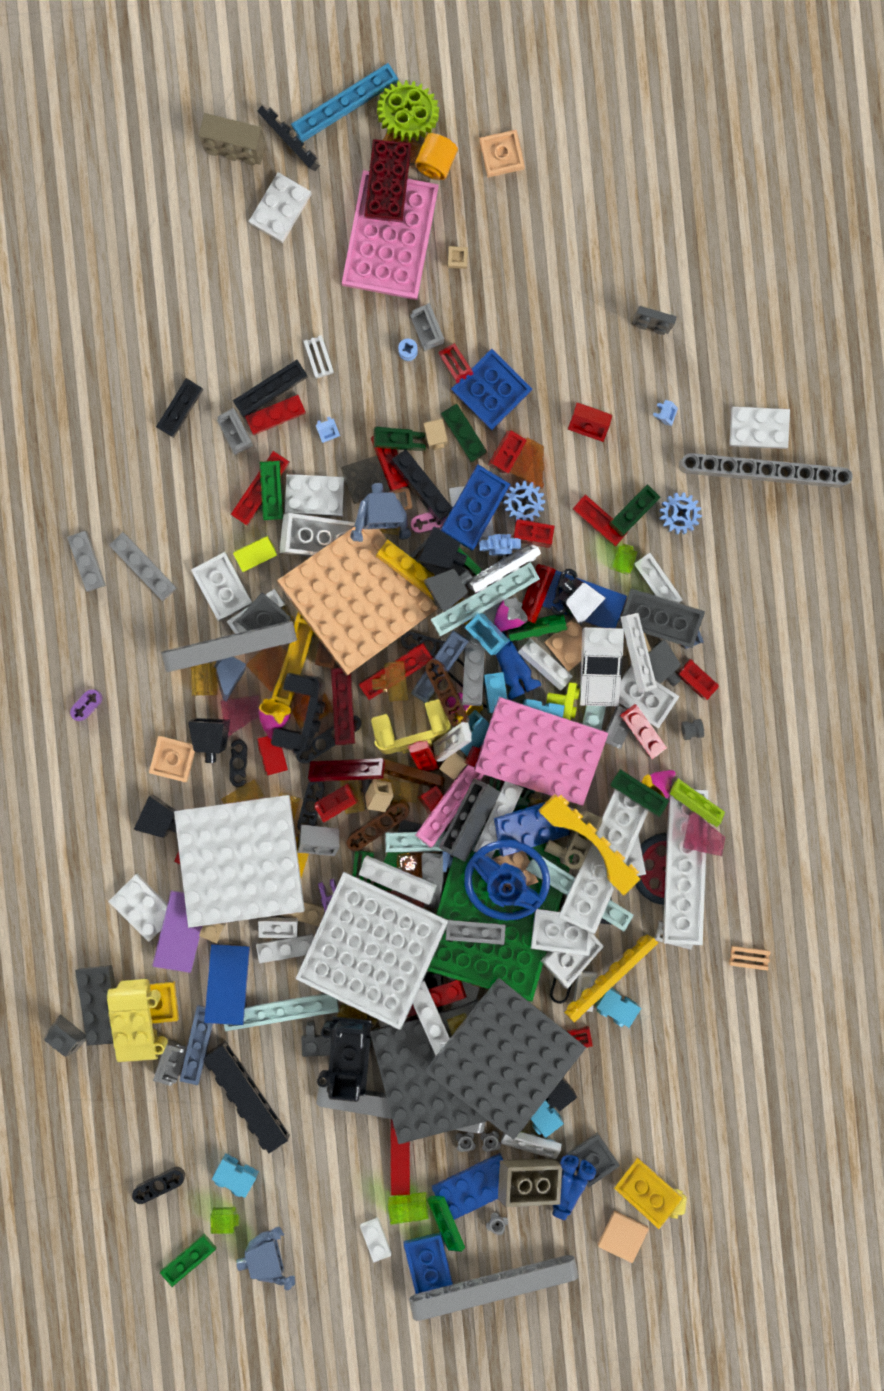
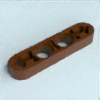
[426,659,469,727]
[374,757,445,789]
[346,800,410,851]

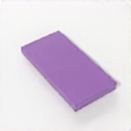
[152,890,202,973]

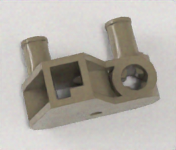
[544,807,603,871]

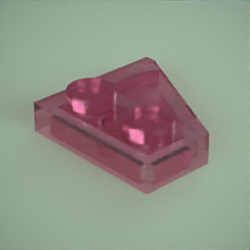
[220,695,261,737]
[683,812,726,856]

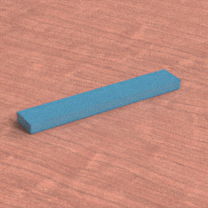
[291,63,399,142]

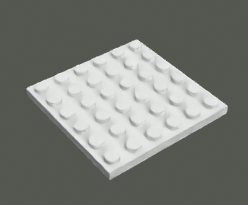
[174,795,305,928]
[296,872,449,1030]

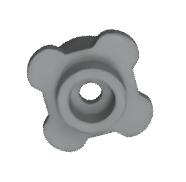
[480,1131,501,1152]
[455,1132,476,1152]
[486,1213,508,1235]

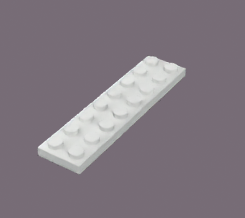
[663,788,709,945]
[558,790,656,934]

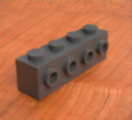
[439,779,500,861]

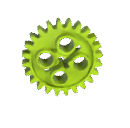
[377,80,439,142]

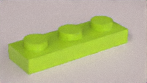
[669,778,725,828]

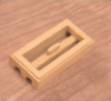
[729,945,771,971]

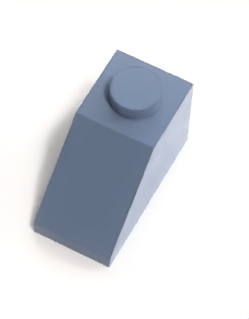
[215,657,246,701]

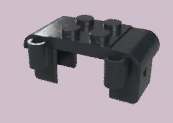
[271,673,325,754]
[317,1016,372,1102]

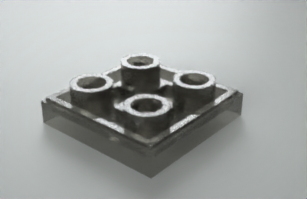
[341,455,391,504]

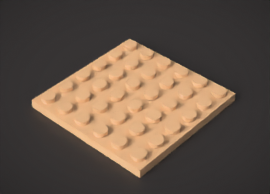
[277,527,438,676]

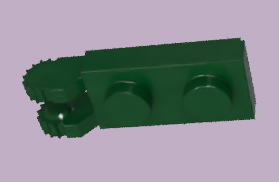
[373,426,426,451]

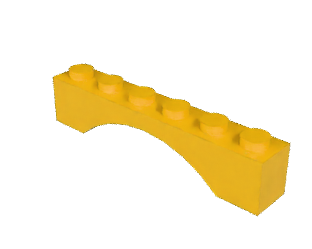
[272,612,314,709]
[538,794,640,895]

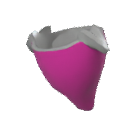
[494,597,528,632]

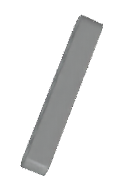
[161,621,297,672]

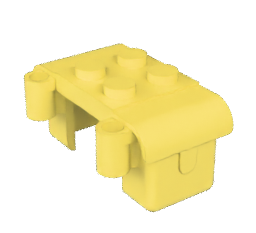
[371,699,451,754]
[107,979,168,1062]

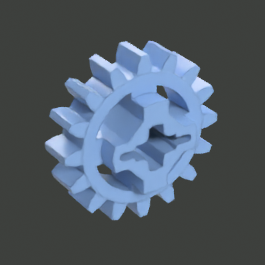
[503,481,545,522]
[659,492,702,535]
[479,534,521,556]

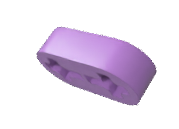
[70,689,102,721]

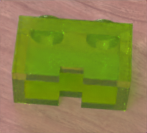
[388,1192,429,1225]

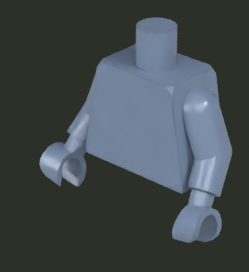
[350,483,411,542]
[236,1227,295,1290]

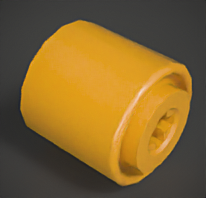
[415,133,458,180]

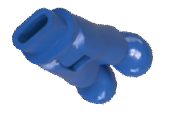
[495,631,542,700]
[552,1155,596,1220]

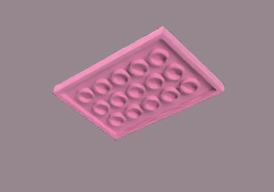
[342,170,439,300]
[474,697,608,806]

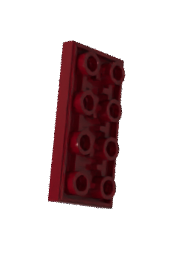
[364,139,411,223]

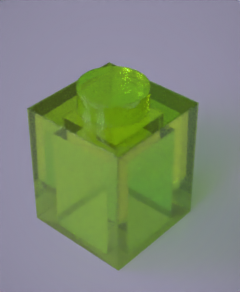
[610,544,638,575]
[210,1207,240,1234]

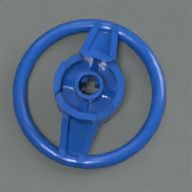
[464,840,550,920]

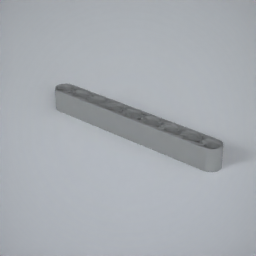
[679,453,853,488]
[316,1085,485,1133]
[409,1255,579,1321]

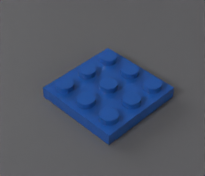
[451,349,532,431]

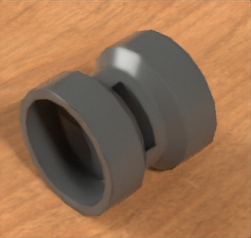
[681,719,705,740]

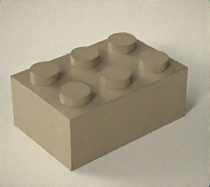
[198,113,266,165]
[498,1158,562,1207]

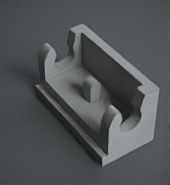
[410,303,444,351]
[217,408,254,455]
[605,706,629,749]
[297,825,339,856]
[153,1040,187,1086]

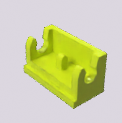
[233,535,277,572]

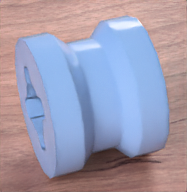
[398,338,418,361]

